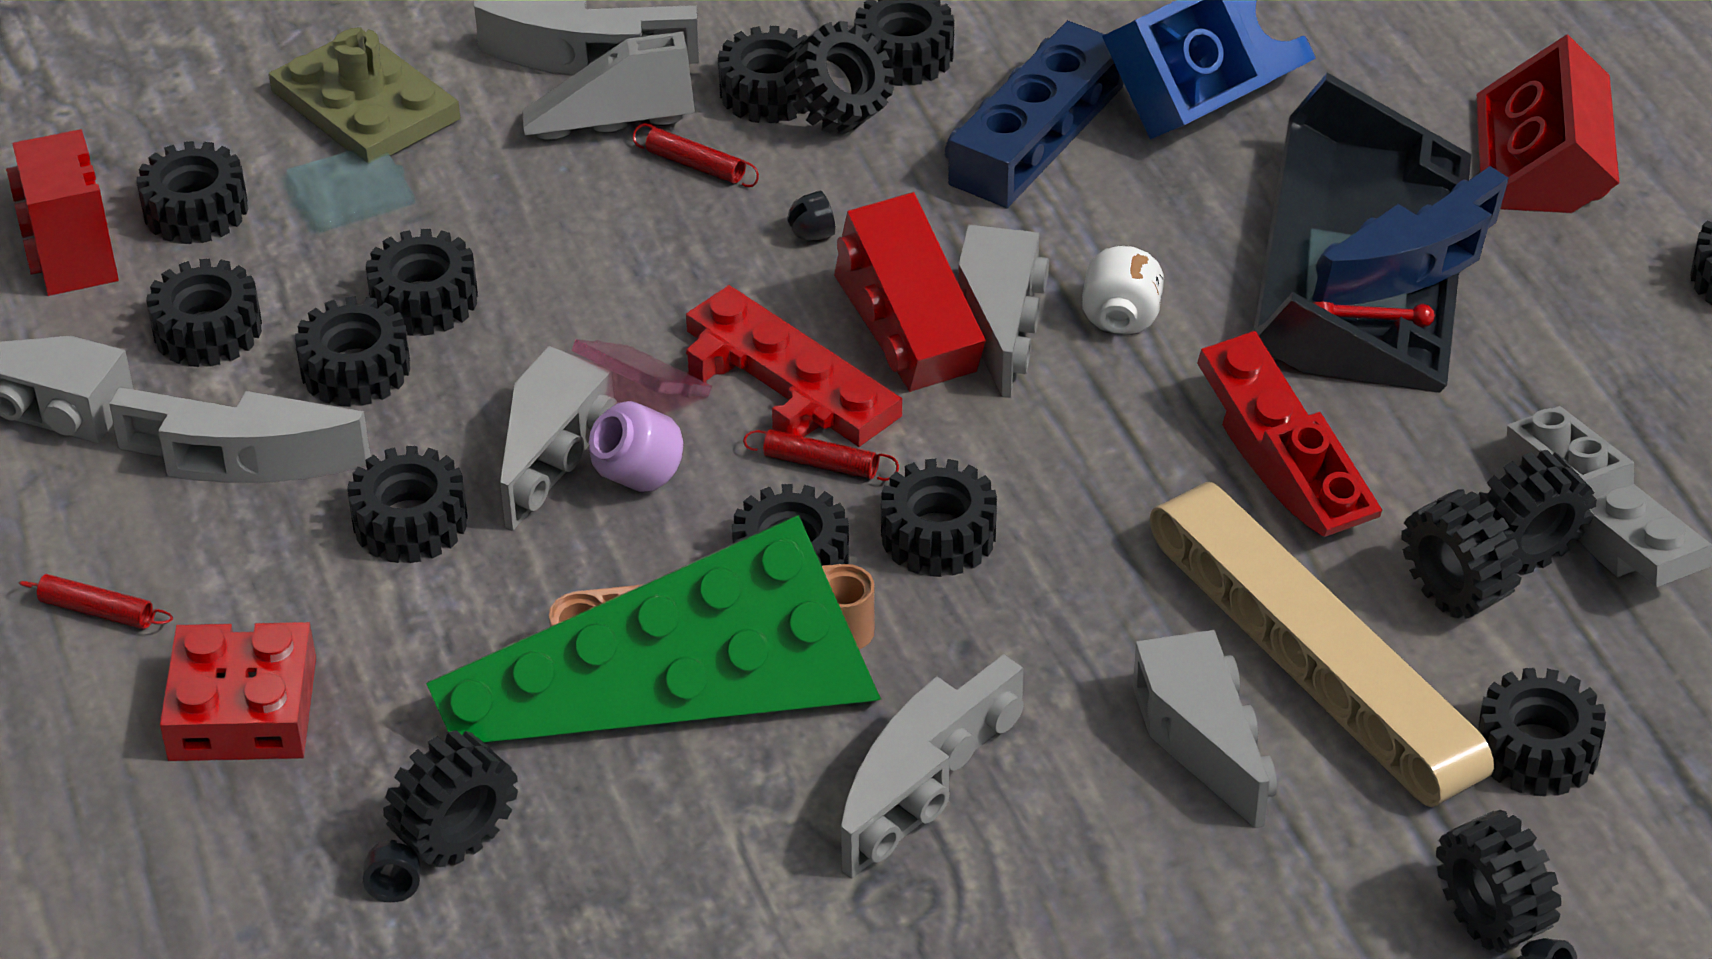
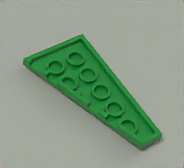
[426,515,881,742]

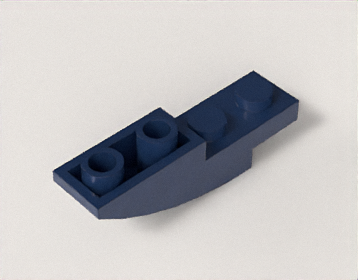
[1313,166,1509,305]

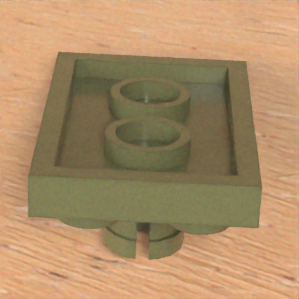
[268,27,461,167]

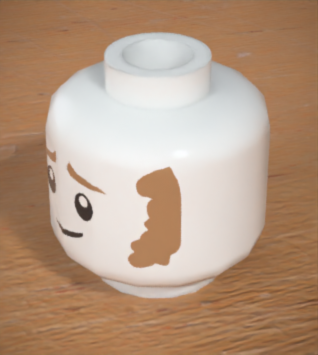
[1082,246,1164,335]

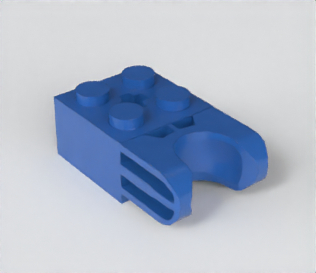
[1102,0,1315,139]

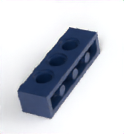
[945,20,1124,209]

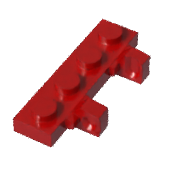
[686,285,902,447]

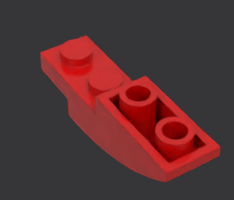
[1197,331,1383,537]

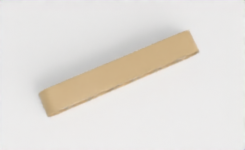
[1150,482,1494,807]

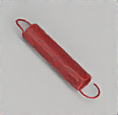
[633,123,759,188]
[743,429,899,481]
[18,574,173,629]

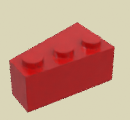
[6,129,119,296]
[834,192,986,392]

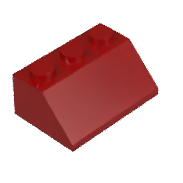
[1476,34,1620,213]

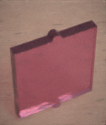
[571,339,712,398]

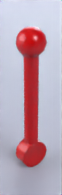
[1312,302,1435,328]

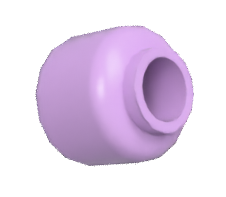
[589,401,683,492]

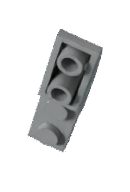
[474,0,699,76]
[109,387,371,483]
[1507,406,1712,587]
[841,654,1024,879]

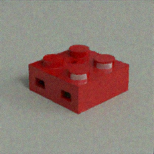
[160,622,316,761]

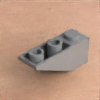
[523,32,695,139]
[958,225,1049,398]
[0,336,133,443]
[500,346,617,531]
[1133,630,1277,828]

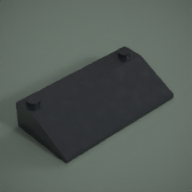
[1254,72,1472,393]

